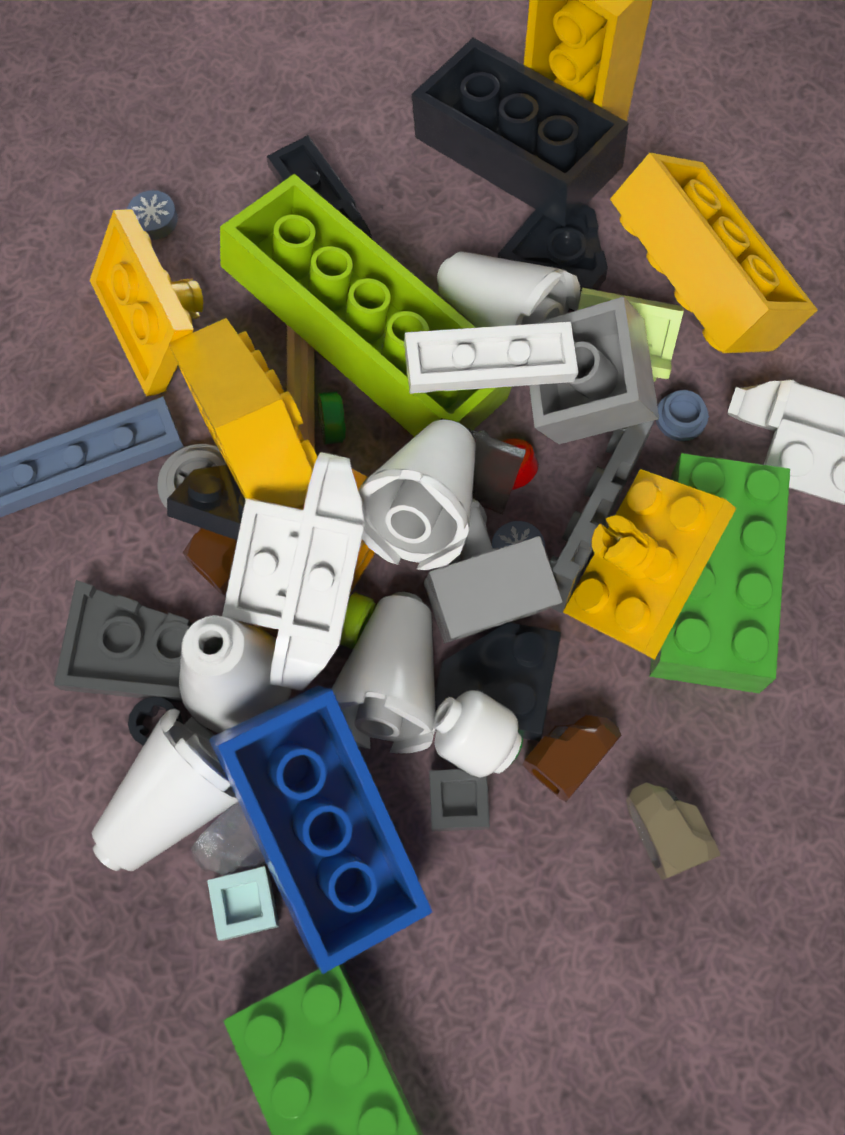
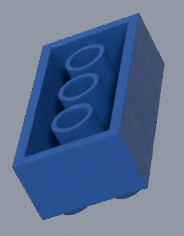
[209,686,433,974]

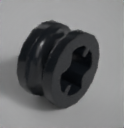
[128,697,183,746]

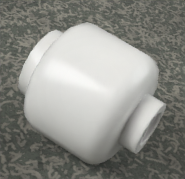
[432,690,522,778]

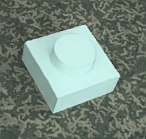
[207,866,279,941]

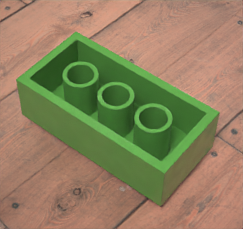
[649,453,790,693]
[223,963,423,1135]

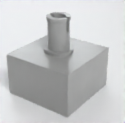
[529,296,659,444]
[424,502,563,644]

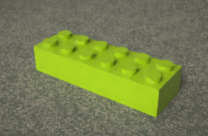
[220,174,512,437]

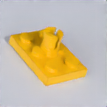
[90,209,203,396]
[563,469,736,660]

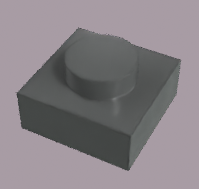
[429,769,490,832]

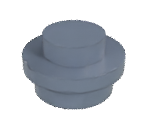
[656,390,708,441]

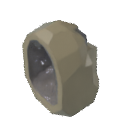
[626,782,720,880]

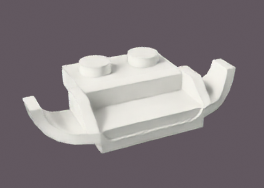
[728,380,845,505]
[222,452,365,691]

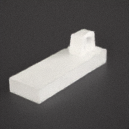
[404,322,578,394]

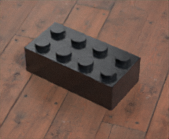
[411,38,629,227]

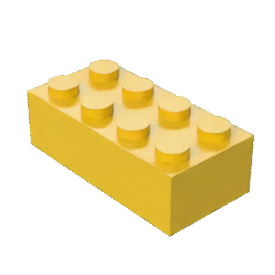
[524,0,653,121]
[610,153,818,353]
[168,318,317,508]

